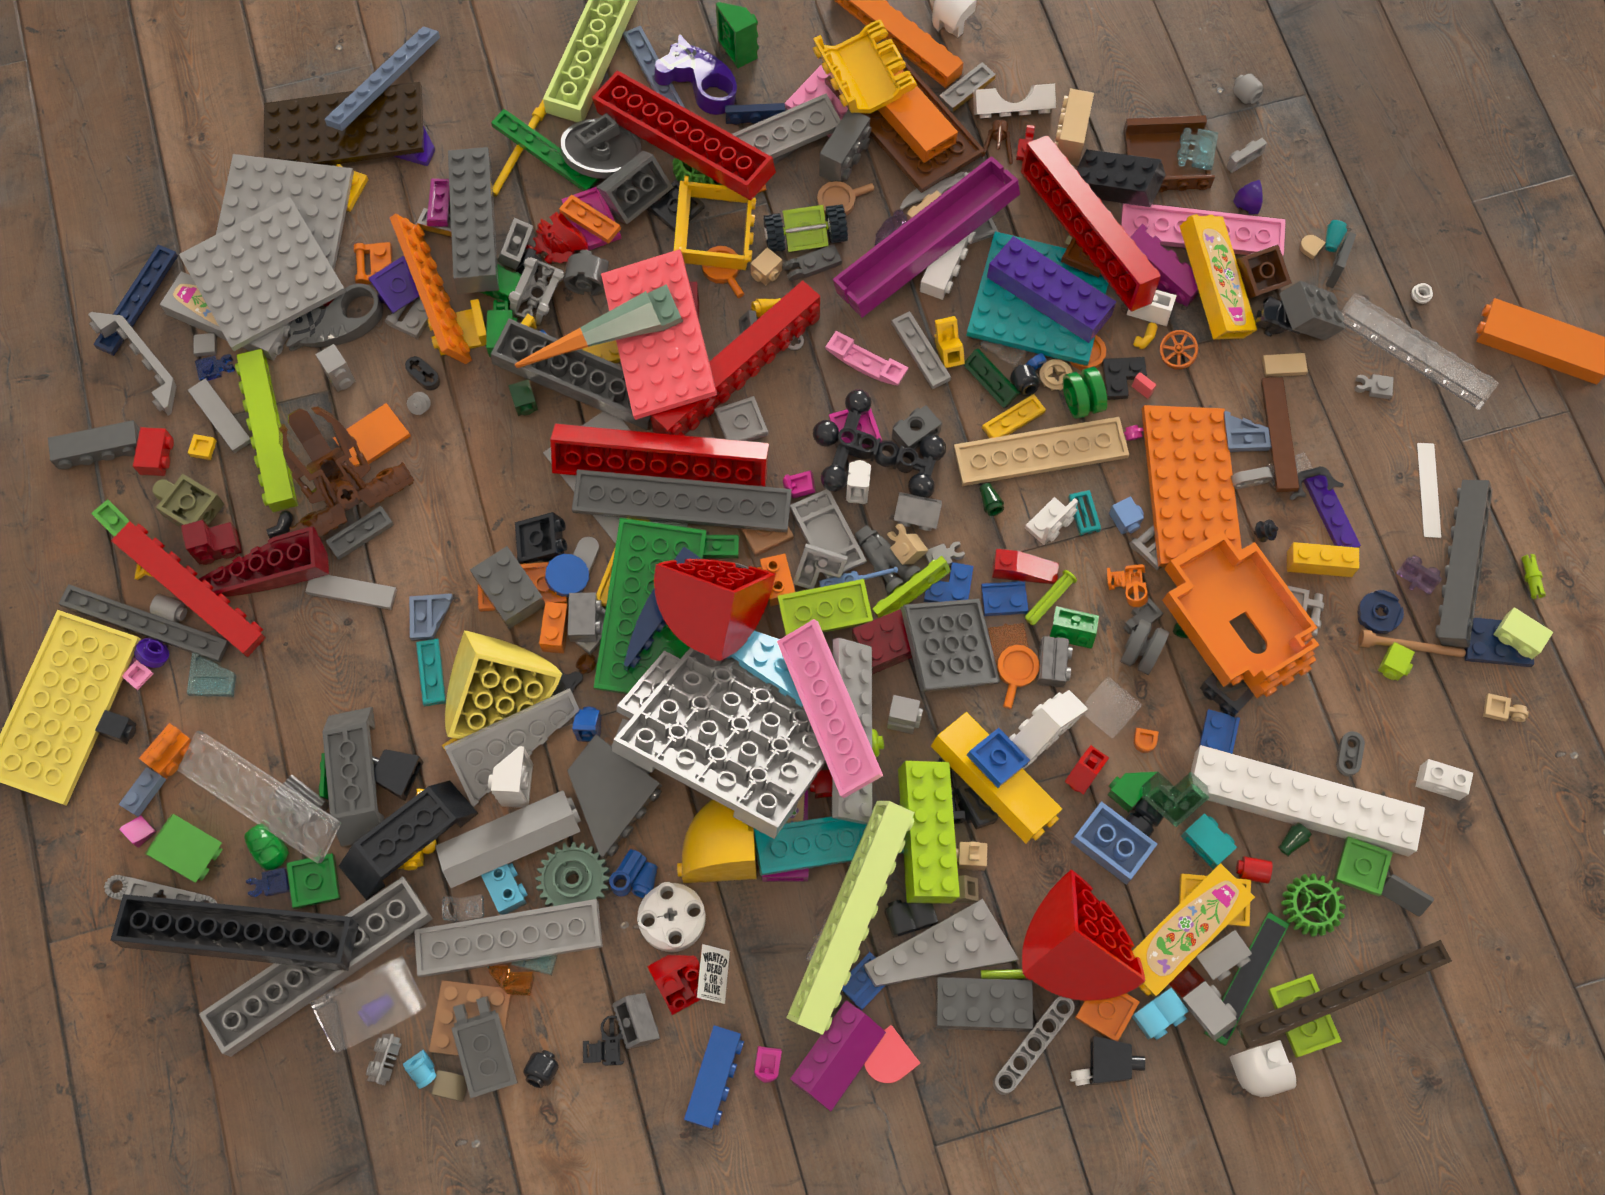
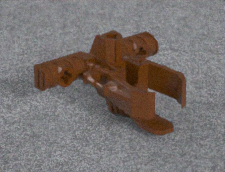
[279,406,415,538]

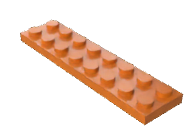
[390,213,472,364]

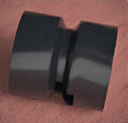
[1126,798,1165,837]

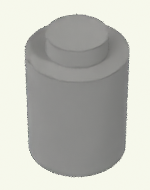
[150,594,187,623]

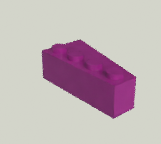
[1130,223,1199,307]

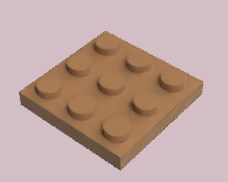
[429,980,513,1056]

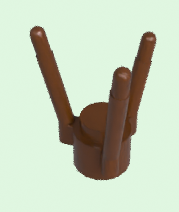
[981,120,1013,165]

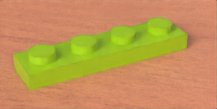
[872,556,951,619]

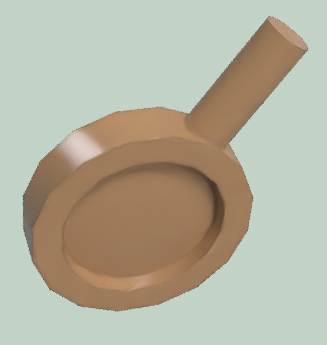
[817,181,874,216]

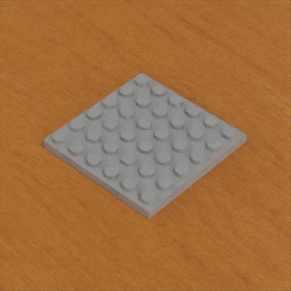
[216,154,354,271]
[179,197,346,351]

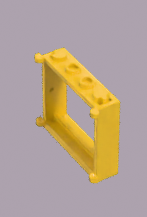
[674,176,756,270]

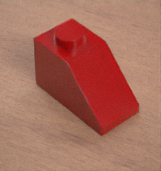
[1065,745,1109,795]

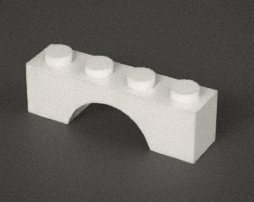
[973,83,1056,118]

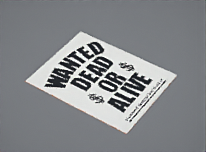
[697,944,730,1004]

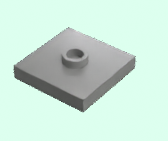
[714,396,768,442]

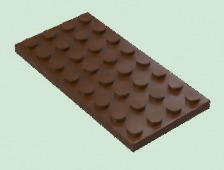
[825,59,985,193]

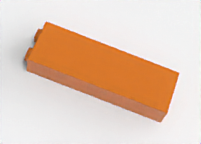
[878,70,958,163]
[1476,298,1605,385]

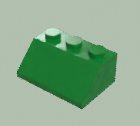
[716,2,759,69]

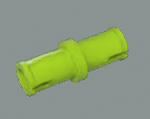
[1521,554,1546,599]

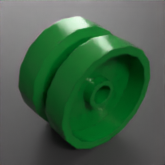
[1063,367,1107,419]

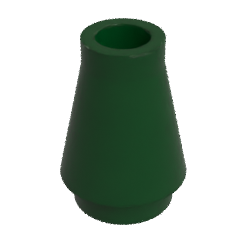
[979,483,1004,516]
[1278,822,1312,857]

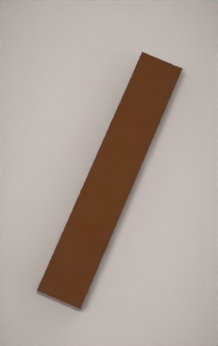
[1261,377,1299,492]

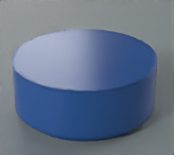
[1025,353,1047,370]

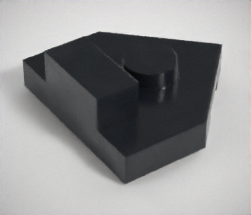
[956,784,998,829]

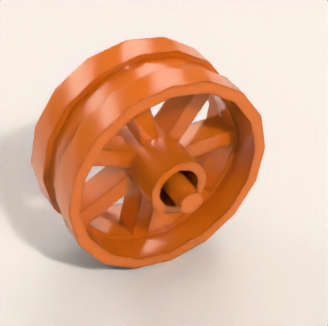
[1160,330,1198,369]

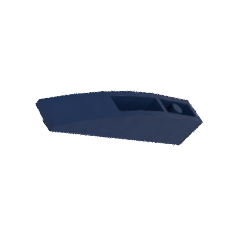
[624,547,701,671]

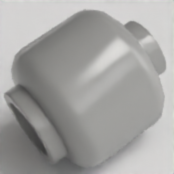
[1233,74,1263,104]

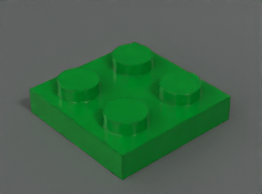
[287,853,341,909]

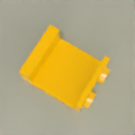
[427,299,487,355]

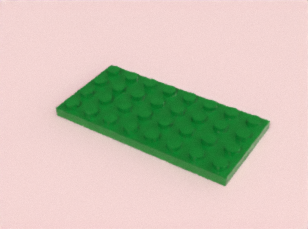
[594,518,707,694]

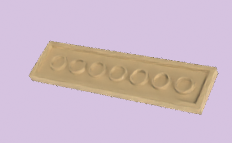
[954,417,1129,486]

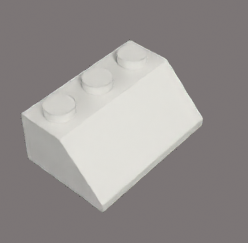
[488,746,533,808]

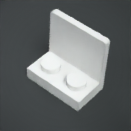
[1025,497,1078,545]

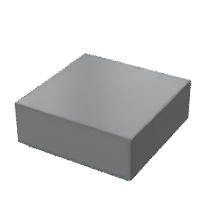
[194,333,217,357]

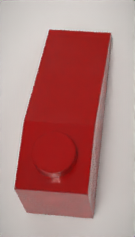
[992,549,1059,584]

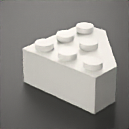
[1009,690,1088,769]

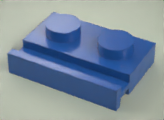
[981,581,1028,616]
[1199,709,1240,754]
[841,952,886,1011]

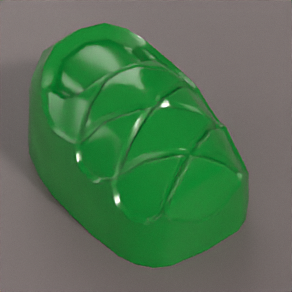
[244,823,289,871]

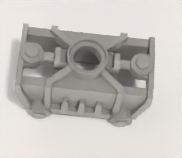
[509,257,565,326]

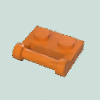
[354,242,392,285]

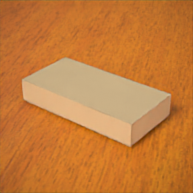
[1262,353,1308,377]

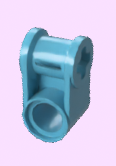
[403,1050,436,1089]

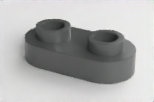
[1336,731,1365,777]

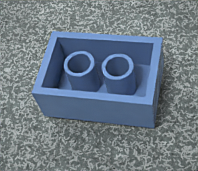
[1071,801,1157,885]

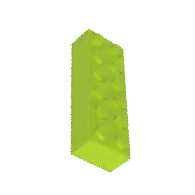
[898,761,960,904]

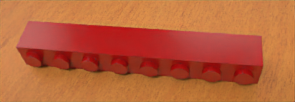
[111,521,266,658]

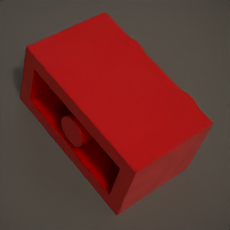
[133,427,174,476]

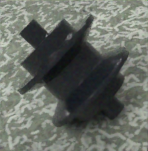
[1254,519,1278,542]

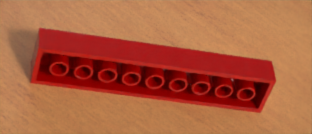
[592,70,776,201]
[1021,136,1161,312]
[650,280,820,436]
[550,424,769,487]

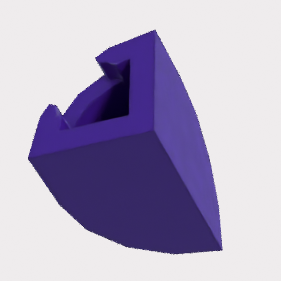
[1233,180,1263,214]

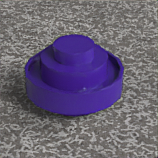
[134,638,169,668]

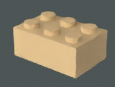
[1055,88,1094,166]

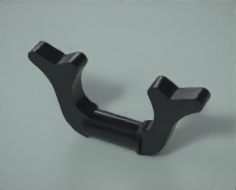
[1290,466,1344,501]

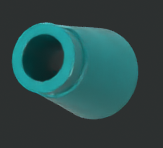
[1325,220,1347,252]

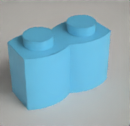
[1132,987,1188,1040]

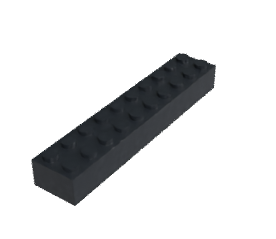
[110,894,359,971]

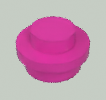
[1123,425,1144,441]

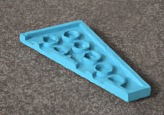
[727,631,803,707]

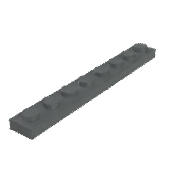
[58,584,230,663]

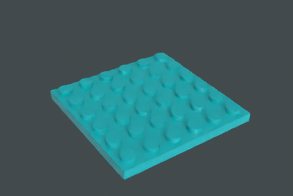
[966,231,1108,366]

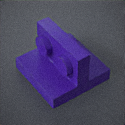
[368,256,420,314]

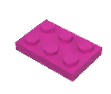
[561,187,621,251]

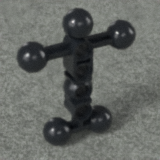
[813,389,946,498]

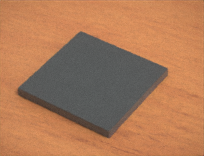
[900,599,1000,692]

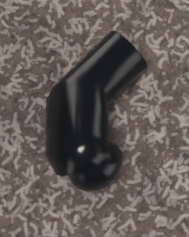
[266,510,293,539]

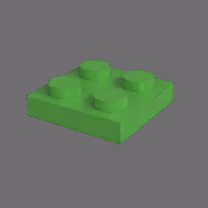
[1334,836,1393,897]

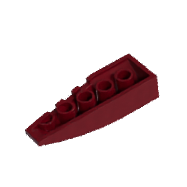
[199,526,329,597]

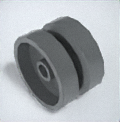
[1120,619,1170,675]

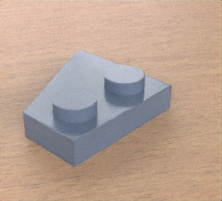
[1223,411,1271,452]
[409,593,453,641]

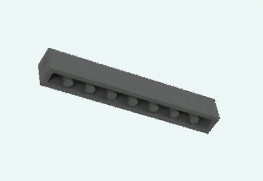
[1436,480,1493,647]

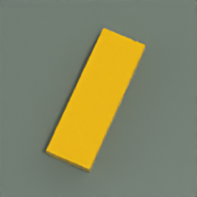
[982,394,1046,438]

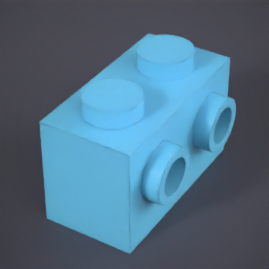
[481,863,528,915]

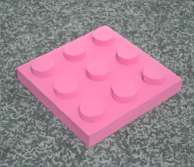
[785,65,848,138]

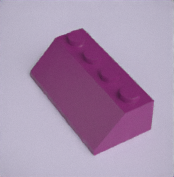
[790,1000,886,1112]

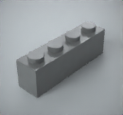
[48,420,140,469]

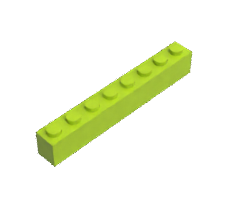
[235,349,298,512]

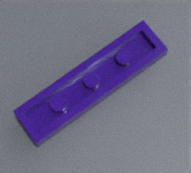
[1303,475,1361,548]

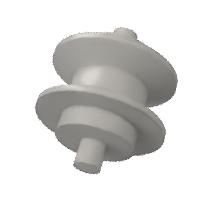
[407,392,431,415]

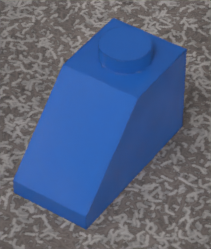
[572,707,602,742]

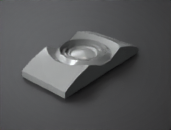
[790,489,867,579]

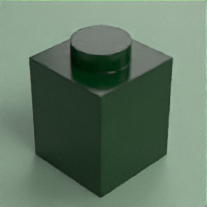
[508,380,538,416]

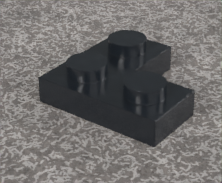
[1102,357,1147,400]

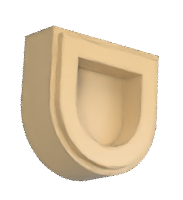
[1300,235,1326,260]

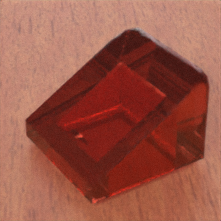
[1169,964,1205,998]

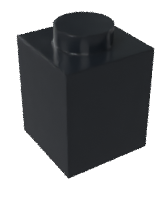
[95,710,137,745]

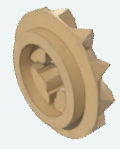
[1039,359,1072,391]

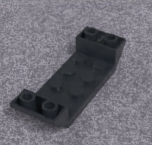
[339,780,478,901]

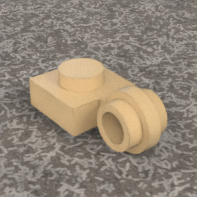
[1483,693,1529,722]

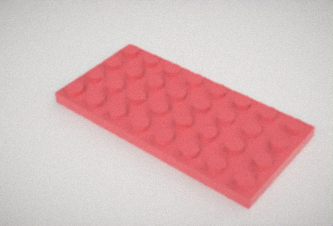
[601,249,717,420]

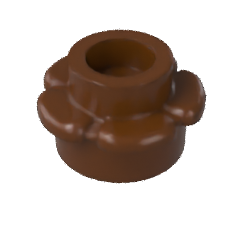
[576,653,596,674]

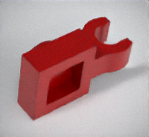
[1016,125,1035,161]

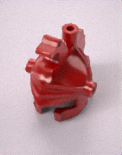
[526,212,589,264]

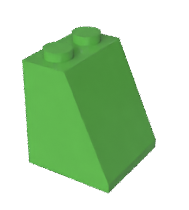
[145,814,223,883]

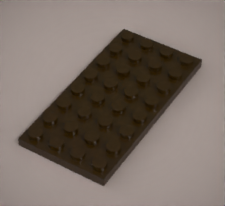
[264,82,424,165]

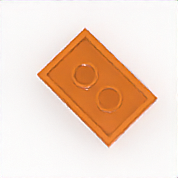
[333,403,411,465]

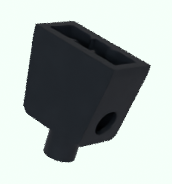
[372,749,424,801]
[1090,1036,1145,1085]

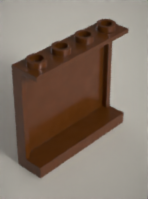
[1123,115,1215,192]

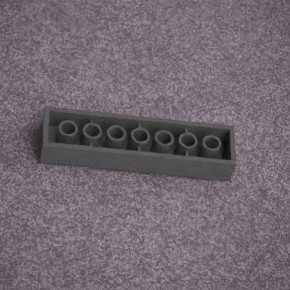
[448,147,499,294]
[491,319,651,430]

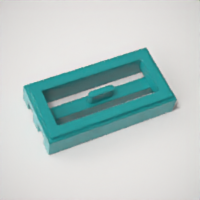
[1068,490,1101,536]

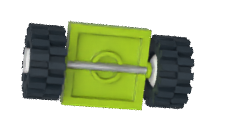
[763,204,848,252]

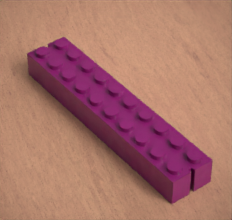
[832,156,1020,318]

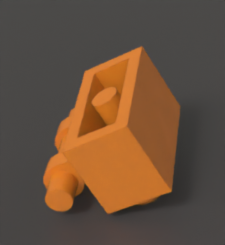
[139,723,196,779]

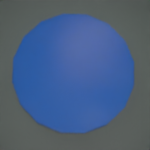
[545,554,589,597]

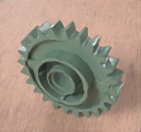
[535,842,610,907]

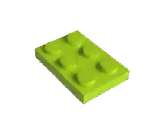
[1267,974,1342,1058]

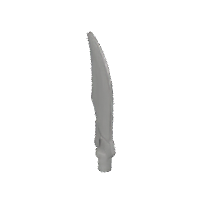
[900,172,969,210]

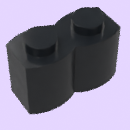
[884,900,938,938]

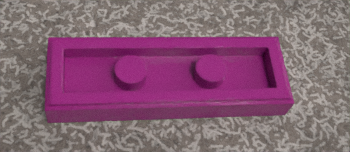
[427,179,450,227]

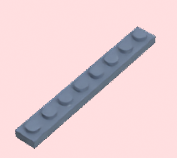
[325,27,440,131]

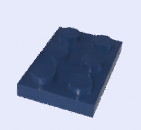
[1464,618,1534,667]

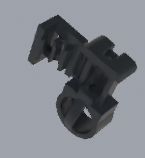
[583,1015,624,1066]

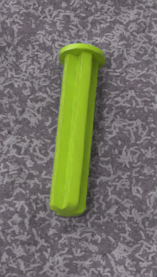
[1025,570,1077,625]

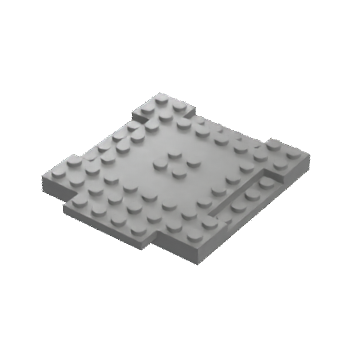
[612,647,826,839]

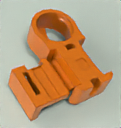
[1107,564,1149,607]

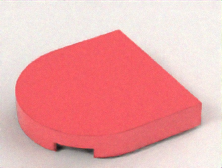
[864,1025,920,1083]

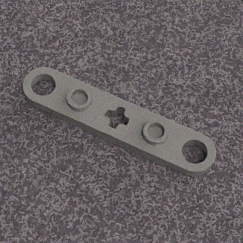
[104,875,217,903]

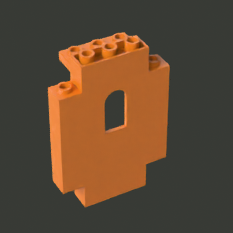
[1162,531,1319,699]

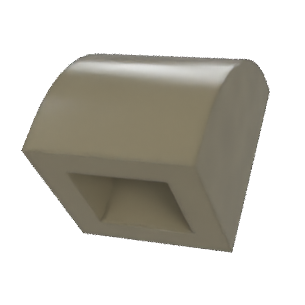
[953,875,979,903]
[431,1070,467,1102]

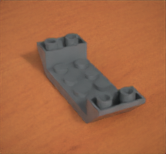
[322,707,385,847]

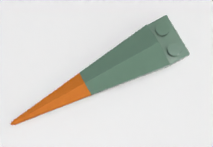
[515,284,683,368]

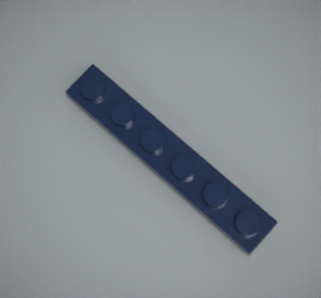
[93,245,178,356]

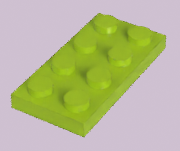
[777,579,873,636]

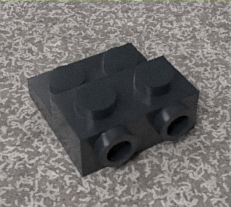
[515,512,567,564]

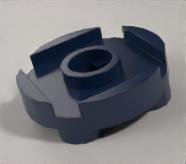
[1357,590,1404,634]

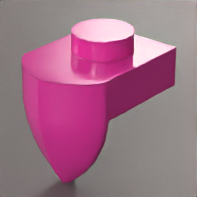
[783,471,816,498]
[754,1046,782,1083]

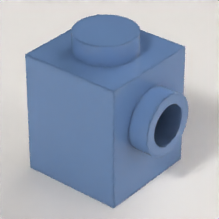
[1109,496,1144,534]

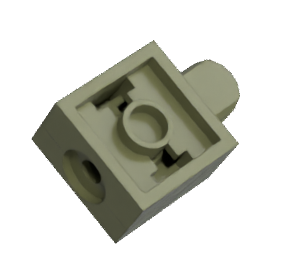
[153,474,225,528]

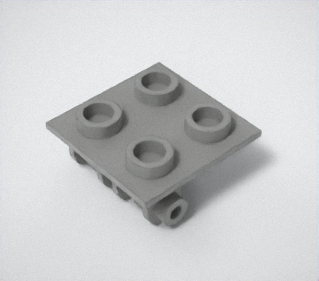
[366,1034,401,1086]

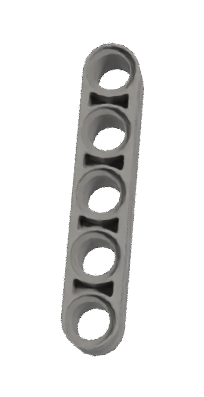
[993,996,1074,1095]

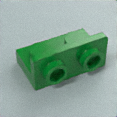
[1049,606,1099,649]

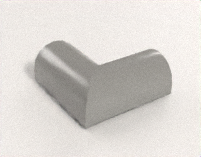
[793,544,848,589]

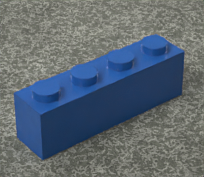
[684,1025,744,1130]

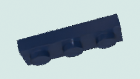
[725,103,785,125]

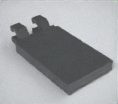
[451,997,518,1098]

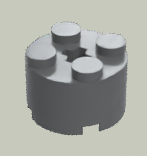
[564,250,609,296]

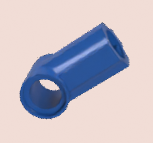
[609,849,647,897]

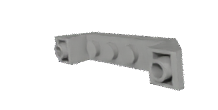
[88,312,177,416]

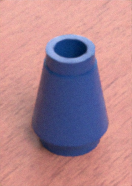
[631,862,658,898]

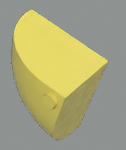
[445,630,562,739]

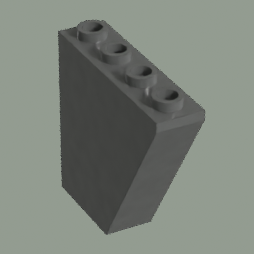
[567,734,662,859]

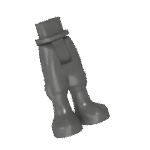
[855,525,922,595]

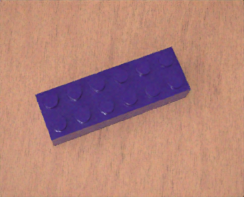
[987,236,1116,343]

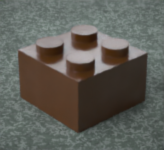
[1236,245,1292,300]

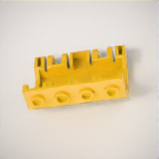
[813,20,917,113]

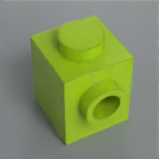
[1378,642,1415,681]

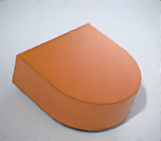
[1133,728,1159,753]

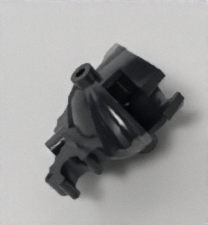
[1255,296,1300,337]

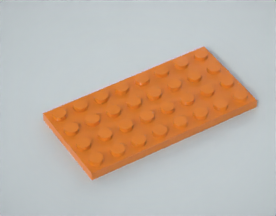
[1141,405,1242,567]

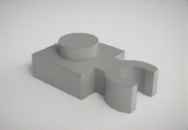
[1355,374,1393,399]
[925,542,965,566]

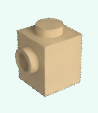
[750,248,782,285]

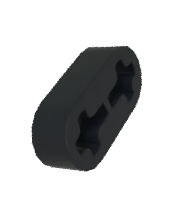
[405,356,440,391]

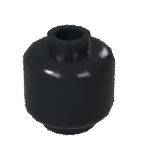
[1010,364,1041,396]
[523,1050,559,1088]

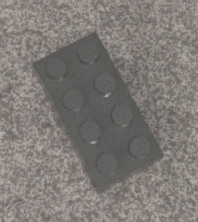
[935,977,1033,1032]

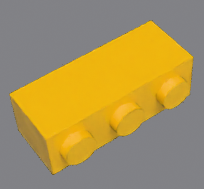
[1287,542,1359,577]

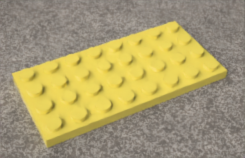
[0,610,141,806]

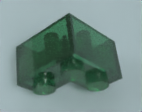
[1142,772,1210,827]

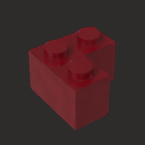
[181,520,242,565]

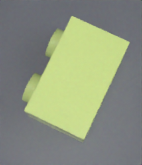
[1493,607,1553,659]

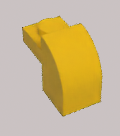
[934,316,965,368]

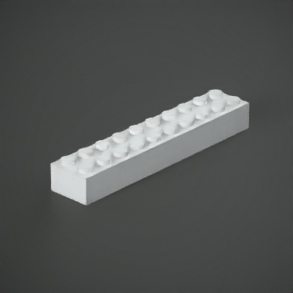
[1186,745,1425,857]

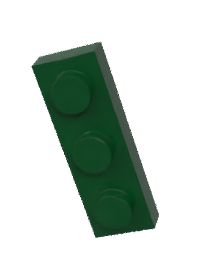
[963,349,1020,408]

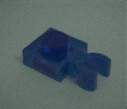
[195,354,235,381]
[246,868,290,897]

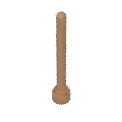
[1358,629,1466,657]

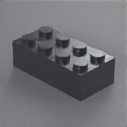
[1076,149,1166,207]

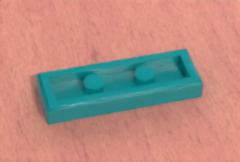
[416,639,446,707]

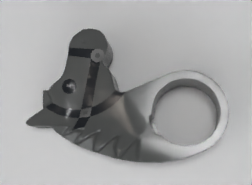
[286,284,383,351]

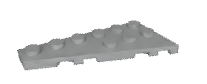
[444,688,579,807]
[863,899,1019,987]

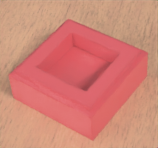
[1132,373,1156,399]

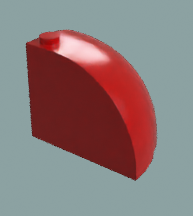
[654,559,776,661]
[1022,869,1146,1001]

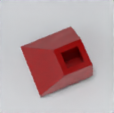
[647,955,701,1015]

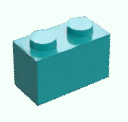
[1181,813,1237,869]

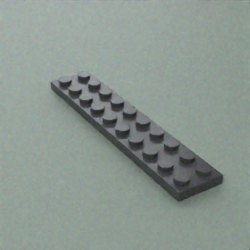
[572,470,792,533]

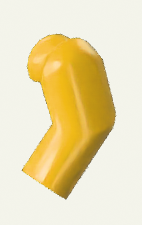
[1133,322,1158,349]

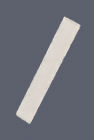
[1417,443,1441,538]

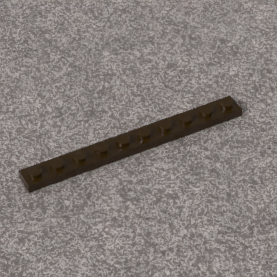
[1236,940,1452,1049]

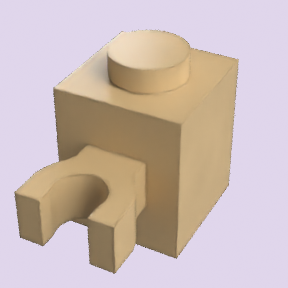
[887,524,929,565]
[956,842,987,871]

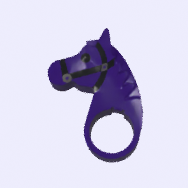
[654,35,737,115]

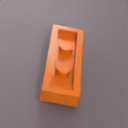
[559,194,621,244]

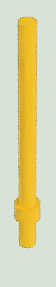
[493,100,546,196]

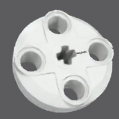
[637,882,706,952]

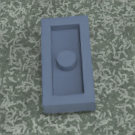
[119,767,166,817]

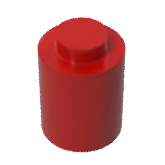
[1236,856,1273,884]

